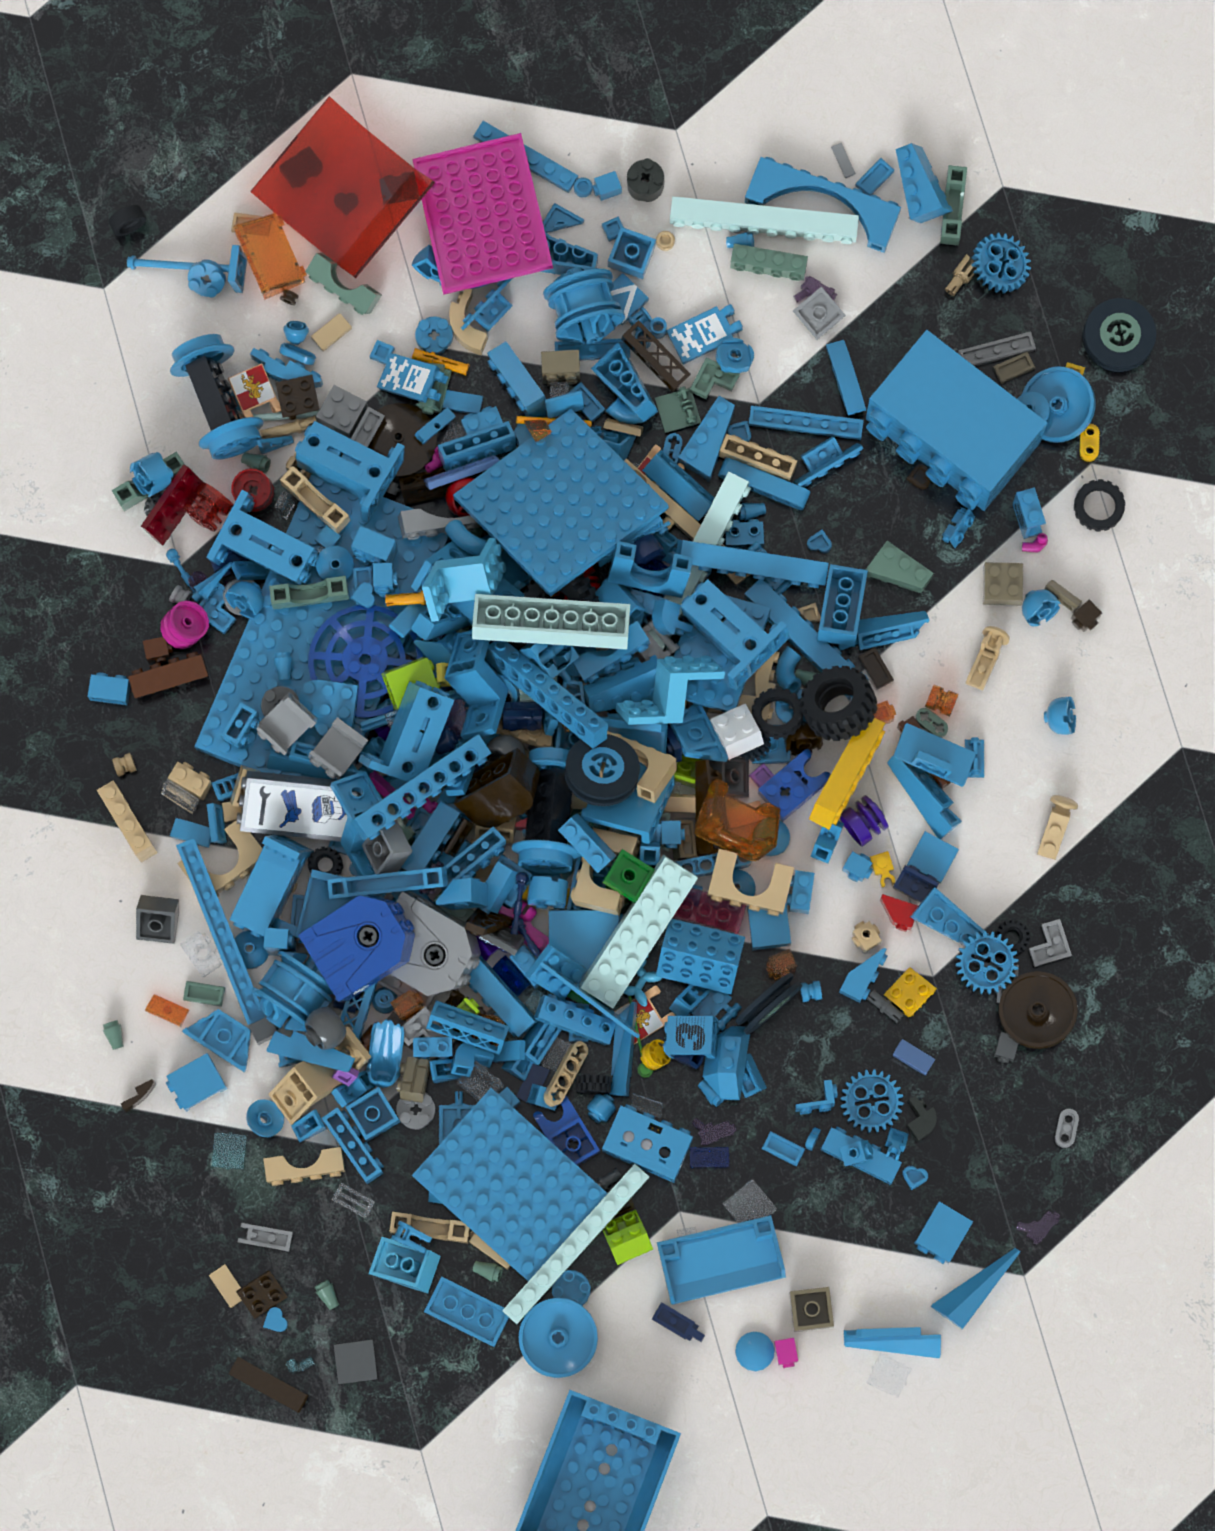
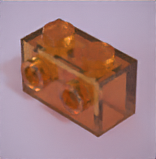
[765,949,797,980]

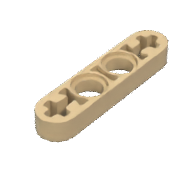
[544,1041,588,1107]

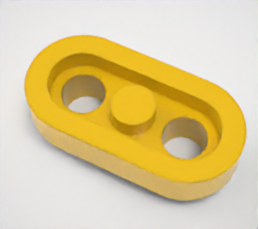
[1079,424,1100,462]

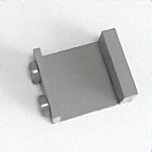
[256,692,317,755]
[308,717,368,780]

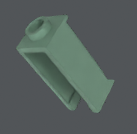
[416,363,452,415]

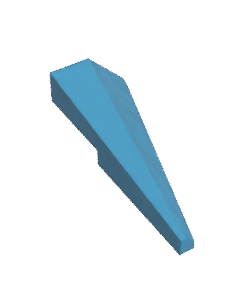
[931,1248,1021,1330]

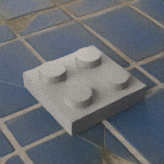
[793,286,846,340]

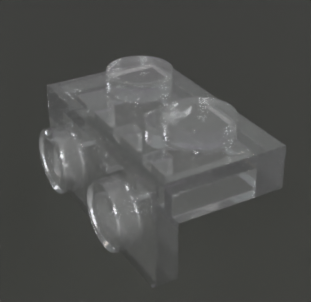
[457,1061,504,1102]

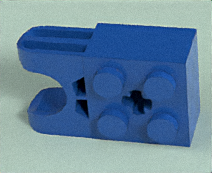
[758,749,831,822]
[533,1096,600,1166]

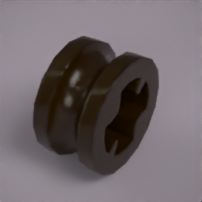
[280,289,299,305]

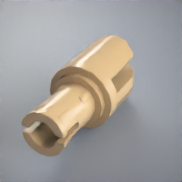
[945,254,977,296]

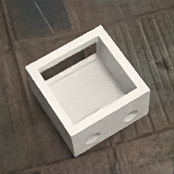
[710,704,764,760]

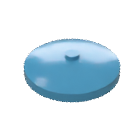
[1022,367,1096,443]
[519,1298,598,1378]

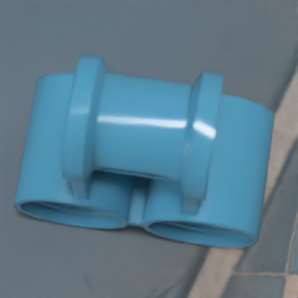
[627,307,667,349]

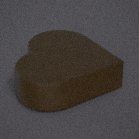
[906,464,930,489]

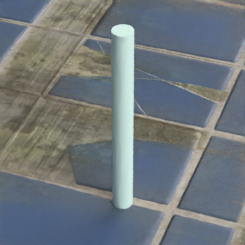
[253,410,319,421]

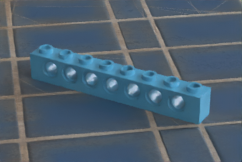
[486,641,608,749]
[350,734,491,841]

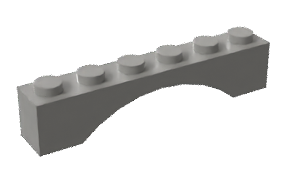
[398,509,483,540]

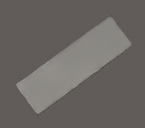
[831,143,856,178]

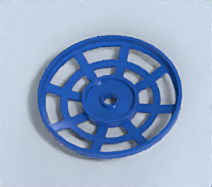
[308,605,423,718]

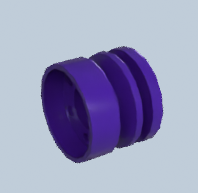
[840,795,889,847]

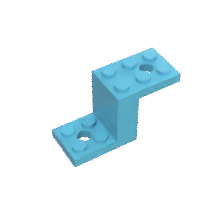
[422,538,506,622]
[616,655,725,725]

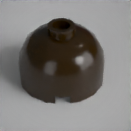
[784,721,823,756]

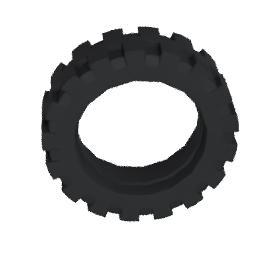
[1073,479,1125,532]
[752,687,803,740]

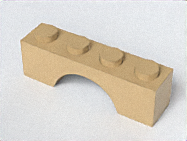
[280,466,351,534]
[264,1147,346,1186]
[389,1212,470,1244]

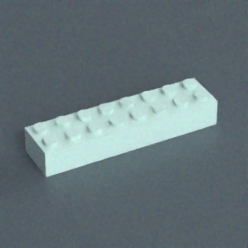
[472,594,630,649]
[579,854,698,1008]

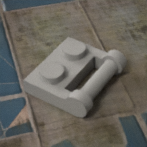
[641,621,680,661]

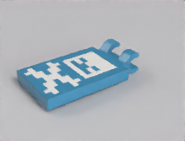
[666,304,743,365]
[377,353,449,403]

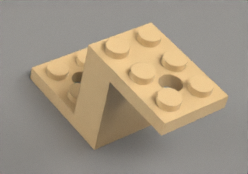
[268,1026,371,1125]

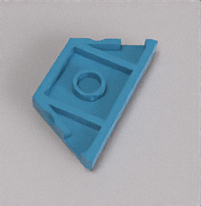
[670,703,728,762]
[182,1009,251,1073]

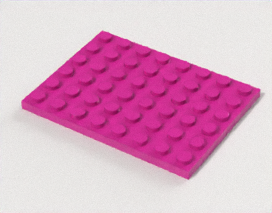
[412,133,553,295]

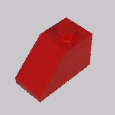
[880,894,918,932]

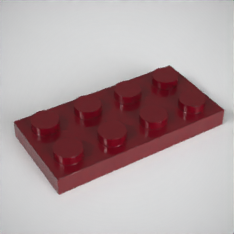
[141,464,206,546]

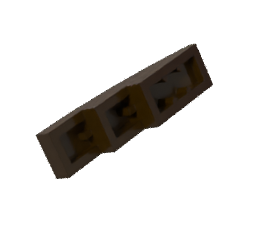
[229,1357,309,1413]

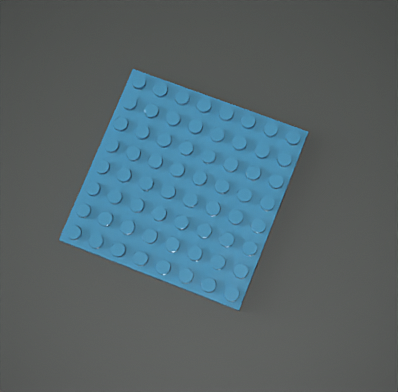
[453,409,669,597]

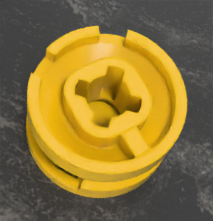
[640,1039,671,1070]

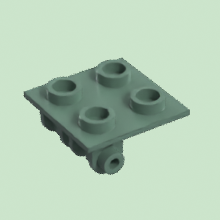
[655,387,701,433]

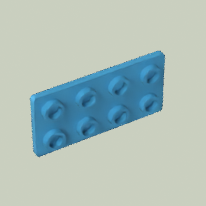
[893,723,976,787]

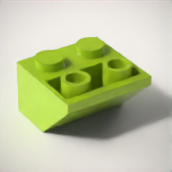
[602,1210,653,1265]

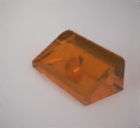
[524,420,552,442]
[145,994,189,1027]

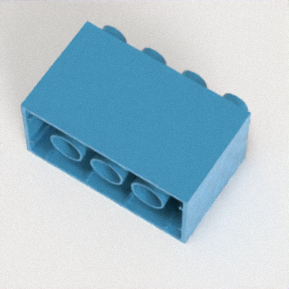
[866,330,1047,511]

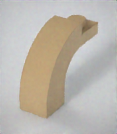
[449,289,488,356]

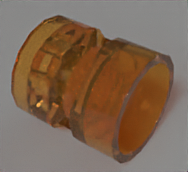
[925,684,959,717]

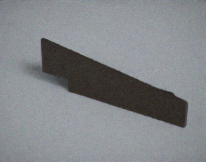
[695,760,728,855]

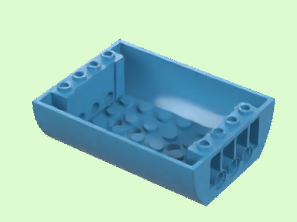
[516,1390,681,1531]

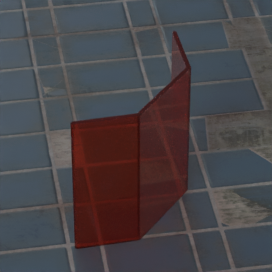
[250,96,435,278]

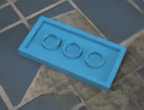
[424,1276,509,1347]

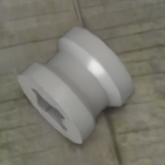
[169,585,192,603]

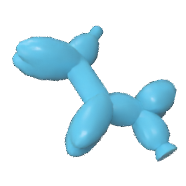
[624,956,662,1007]

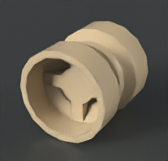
[112,753,137,777]

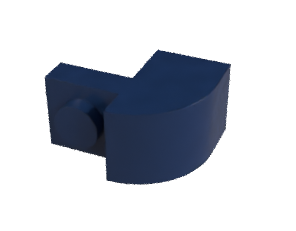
[633,534,666,568]

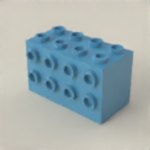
[656,919,745,995]

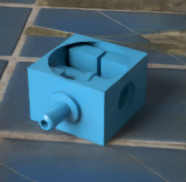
[520,643,580,683]

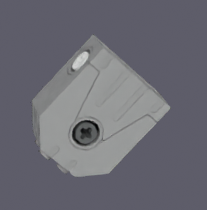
[391,891,481,996]

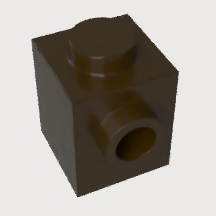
[1071,599,1102,632]

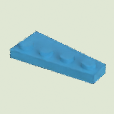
[910,887,990,953]

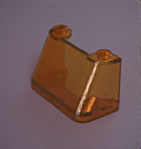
[233,213,307,300]
[695,778,780,861]

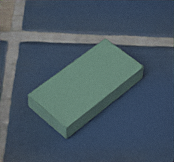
[183,981,225,1007]

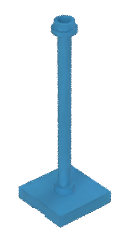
[127,245,248,293]

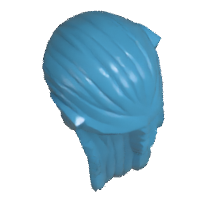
[366,1019,404,1088]

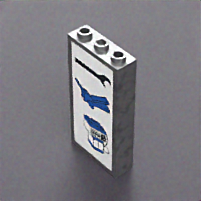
[236,771,361,841]

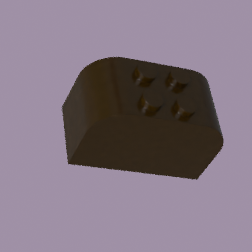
[454,748,540,828]

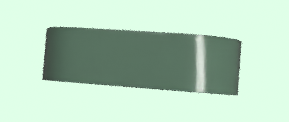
[915,708,948,738]

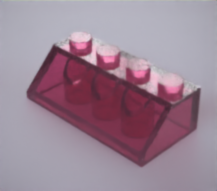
[667,888,746,935]

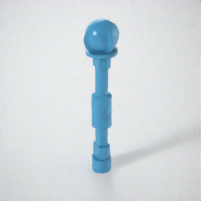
[166,549,203,603]

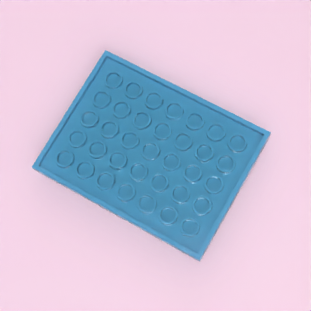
[412,1088,608,1281]

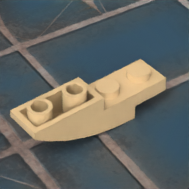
[755,652,780,722]

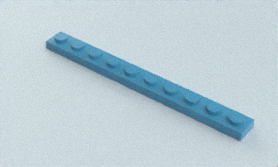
[176,838,265,1025]

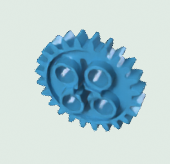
[971,233,1031,293]
[955,931,1019,995]
[840,1069,904,1133]

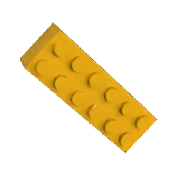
[809,718,886,830]

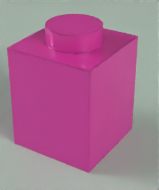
[774,1338,798,1368]

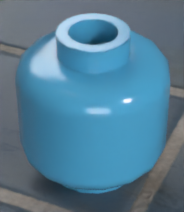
[587,1093,616,1123]

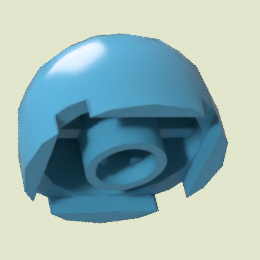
[225,581,264,619]
[1022,589,1061,627]
[1044,697,1076,735]

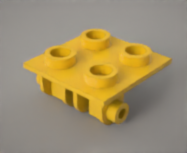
[884,967,937,1018]

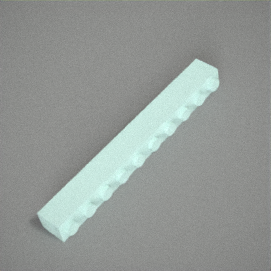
[670,196,859,244]
[649,471,751,651]
[502,1164,649,1324]

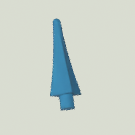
[192,562,232,602]

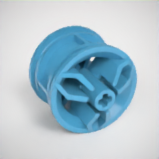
[543,267,625,344]
[251,950,333,1032]

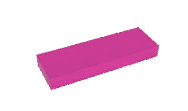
[369,770,416,820]

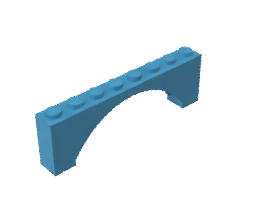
[745,157,901,253]

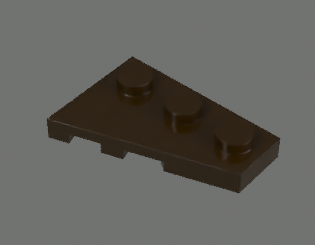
[465,908,514,936]

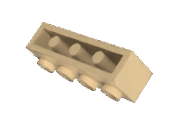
[719,434,797,482]

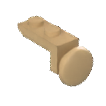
[965,626,1010,691]
[1037,795,1078,860]

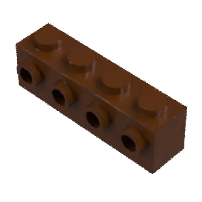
[128,651,209,698]

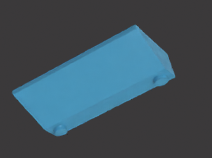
[657,1215,786,1305]

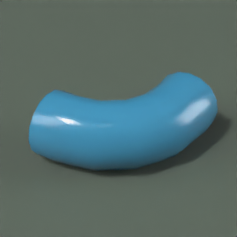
[605,398,658,425]
[445,520,487,556]
[775,646,802,694]

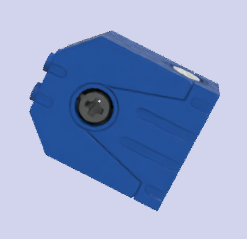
[298,895,415,1002]

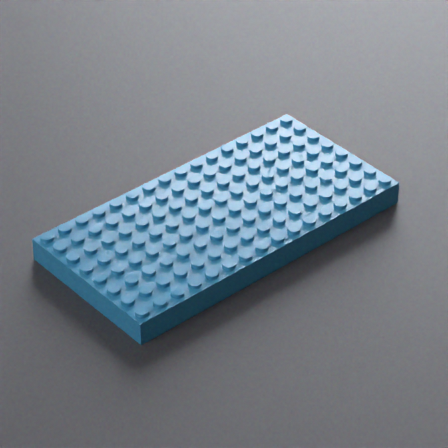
[195,474,451,780]

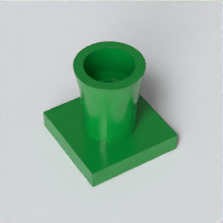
[602,849,655,903]

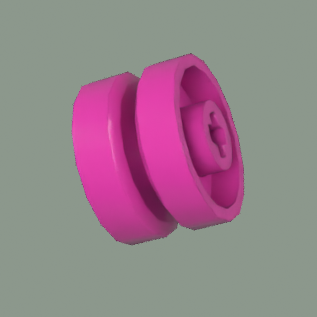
[160,601,209,649]

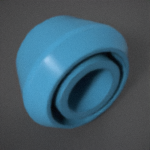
[283,321,309,345]
[372,987,398,1014]

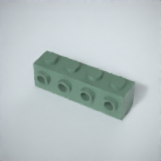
[730,244,808,281]

